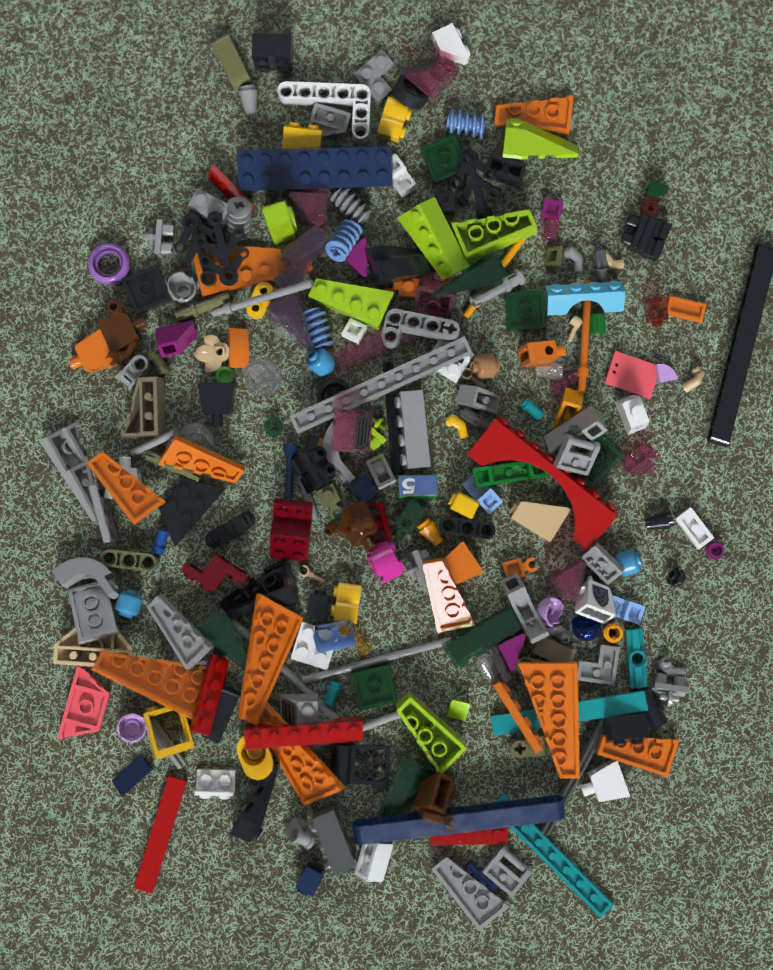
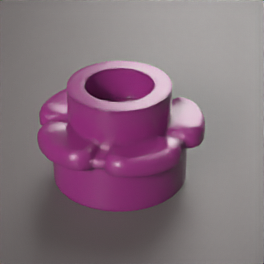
[705,541,725,560]

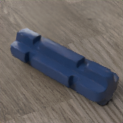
[465,860,498,892]

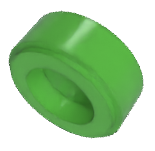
[216,366,235,383]

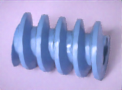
[445,108,486,139]
[325,220,363,262]
[302,307,334,350]

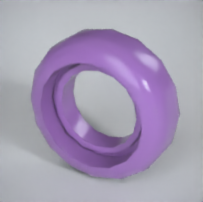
[88,243,130,285]

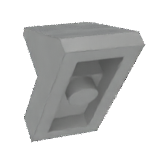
[366,453,397,490]

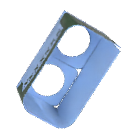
[313,619,356,652]

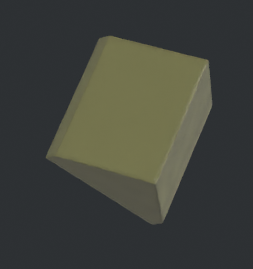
[545,246,564,268]

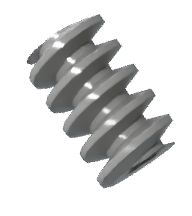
[330,187,372,226]
[227,197,252,241]

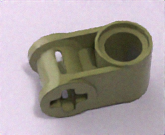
[508,734,547,758]

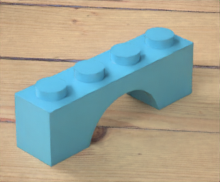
[545,281,626,316]

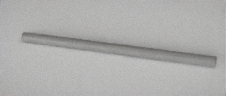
[230,618,340,720]
[302,637,452,684]

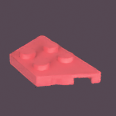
[57,666,111,739]

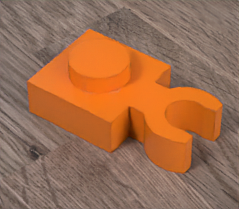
[385,278,419,299]
[502,557,538,578]

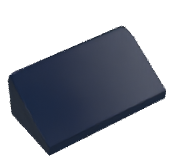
[112,754,154,797]

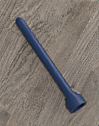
[283,444,298,500]

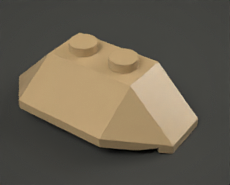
[53,627,133,667]

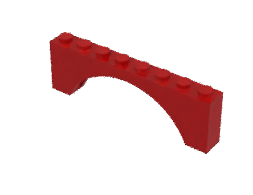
[467,416,618,550]

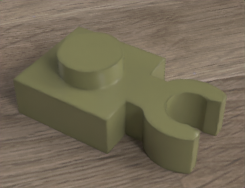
[316,483,344,520]

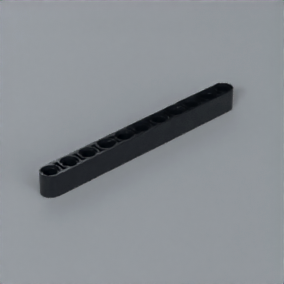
[707,243,773,447]

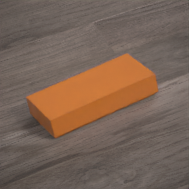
[664,295,707,323]

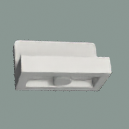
[354,843,393,882]

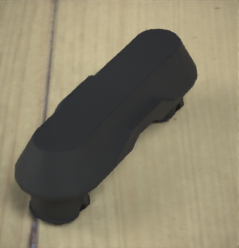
[205,512,255,548]

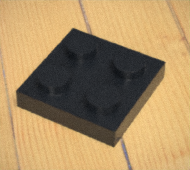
[121,264,172,315]

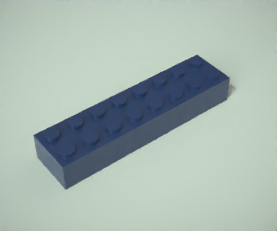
[237,145,394,191]

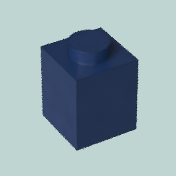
[295,862,325,897]

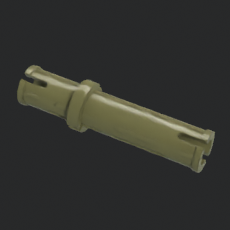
[174,291,232,323]
[145,449,202,482]

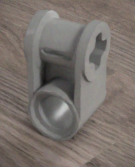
[116,355,152,392]
[284,816,316,849]

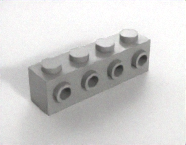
[394,390,431,470]

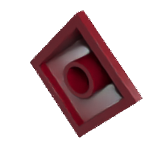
[368,502,393,544]

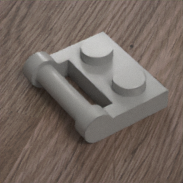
[553,434,600,476]
[482,844,533,897]

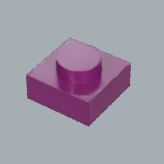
[540,198,564,222]

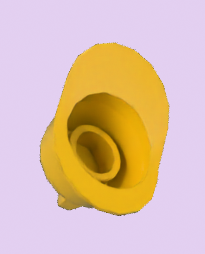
[237,736,273,780]

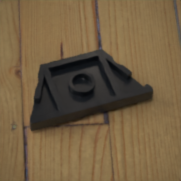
[159,479,225,546]

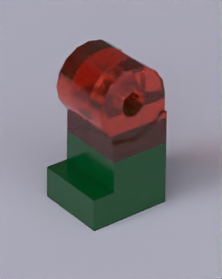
[640,180,669,218]

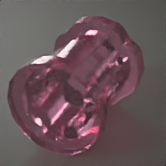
[541,218,561,242]

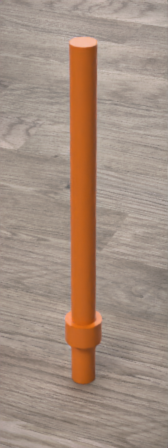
[577,280,592,392]

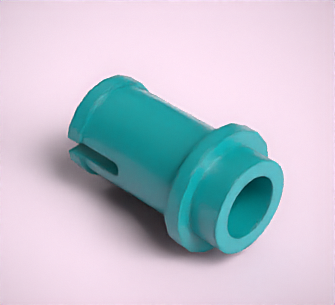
[520,397,545,421]
[323,680,342,706]

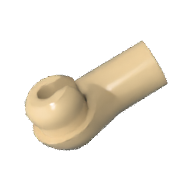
[606,250,624,269]
[681,366,705,393]

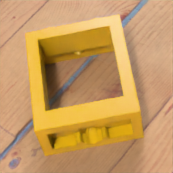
[142,706,195,760]

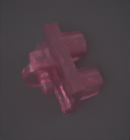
[622,443,659,477]

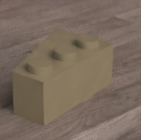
[121,377,166,438]

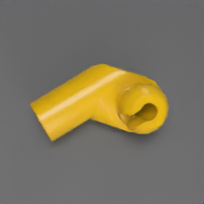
[445,415,469,439]

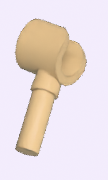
[567,315,582,343]
[461,368,486,389]
[298,565,325,584]

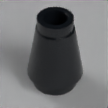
[645,510,674,530]

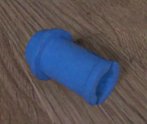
[151,530,169,555]

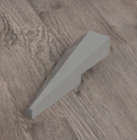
[39,420,97,522]

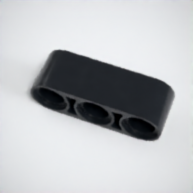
[439,517,496,539]
[201,685,241,744]

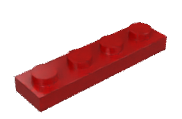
[189,654,229,736]
[430,827,508,845]

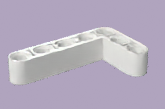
[277,81,371,144]

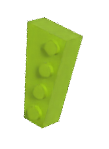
[397,197,470,280]
[262,201,298,245]
[451,209,537,263]
[308,278,394,330]
[396,690,467,773]

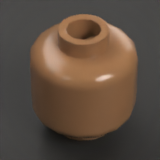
[470,353,500,379]

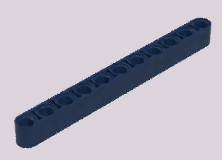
[352,795,566,845]

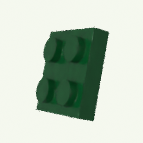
[420,134,468,185]
[505,290,546,332]
[351,664,398,711]

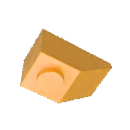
[552,387,584,430]

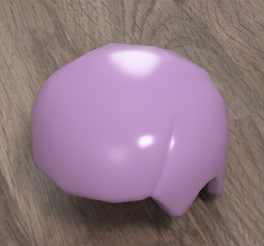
[537,596,563,627]
[117,713,146,743]

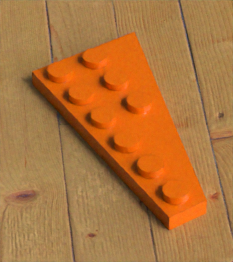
[189,241,314,298]
[238,594,304,726]
[92,651,206,719]
[518,662,580,779]
[258,702,345,806]

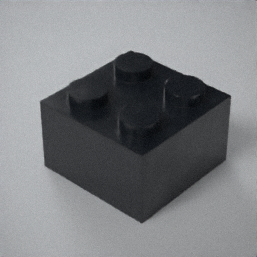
[252,33,294,73]

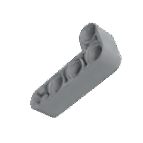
[382,309,460,349]

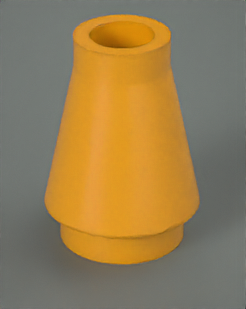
[416,517,443,546]
[604,623,623,643]

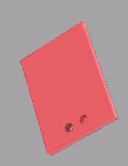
[604,351,657,400]

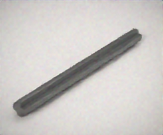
[540,717,607,836]

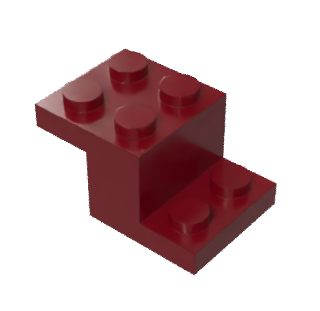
[270,498,313,562]
[181,554,251,592]

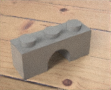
[544,405,608,458]

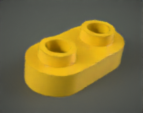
[246,282,274,319]

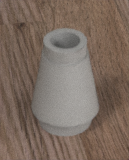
[239,85,258,115]

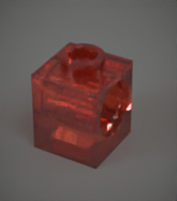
[643,297,669,327]

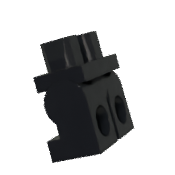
[619,214,672,262]
[290,446,336,494]

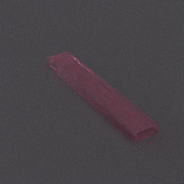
[334,308,443,372]

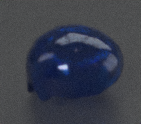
[571,615,602,641]

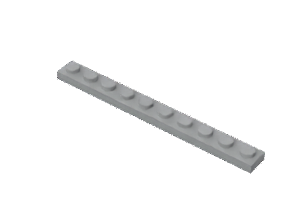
[289,336,473,434]

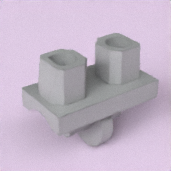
[143,219,175,258]
[403,549,429,586]
[650,673,689,707]

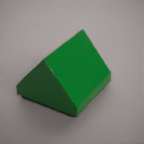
[589,313,605,335]

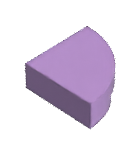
[654,364,678,383]

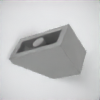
[456,384,501,414]

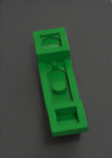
[472,462,549,488]

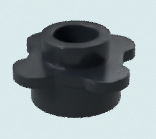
[667,567,686,587]

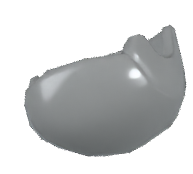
[167,271,197,303]

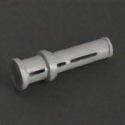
[469,269,525,308]

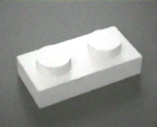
[674,507,714,549]

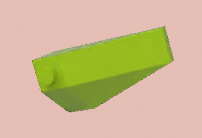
[503,118,579,160]

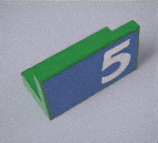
[398,475,438,498]

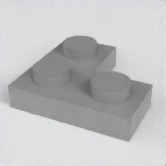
[353,50,394,104]
[577,644,620,686]

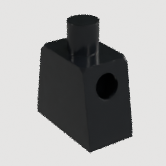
[198,383,237,427]

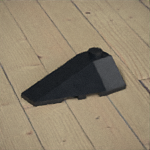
[365,245,437,287]
[219,559,299,619]
[229,761,280,843]

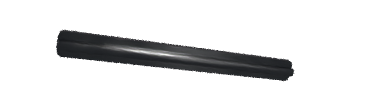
[383,362,402,475]

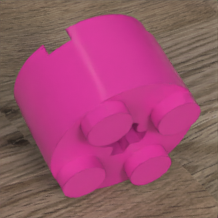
[364,541,405,585]

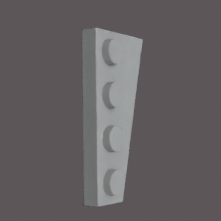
[147,595,214,670]
[431,855,509,931]

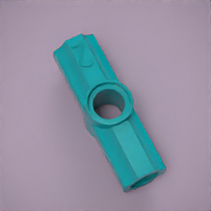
[625,628,647,688]

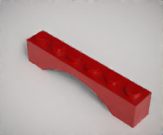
[244,716,363,750]

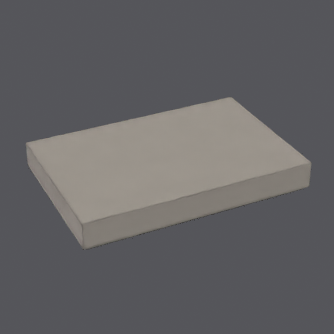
[88,484,119,543]
[68,581,119,644]

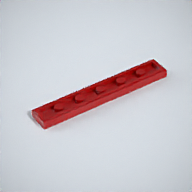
[134,775,188,894]

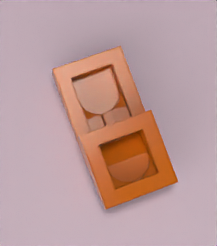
[228,328,249,368]

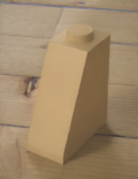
[509,501,571,542]

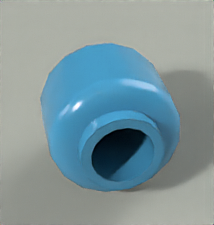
[306,348,335,376]
[615,549,643,577]
[115,589,143,618]

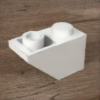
[431,23,470,65]

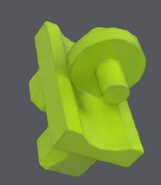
[353,417,387,451]

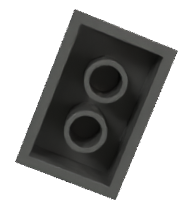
[310,803,357,875]

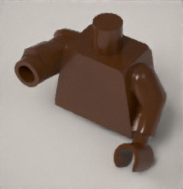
[97,300,147,366]
[324,501,377,551]
[413,772,458,830]

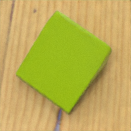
[447,698,470,721]

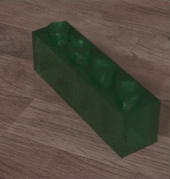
[441,606,522,667]

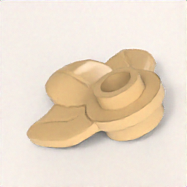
[194,335,229,373]

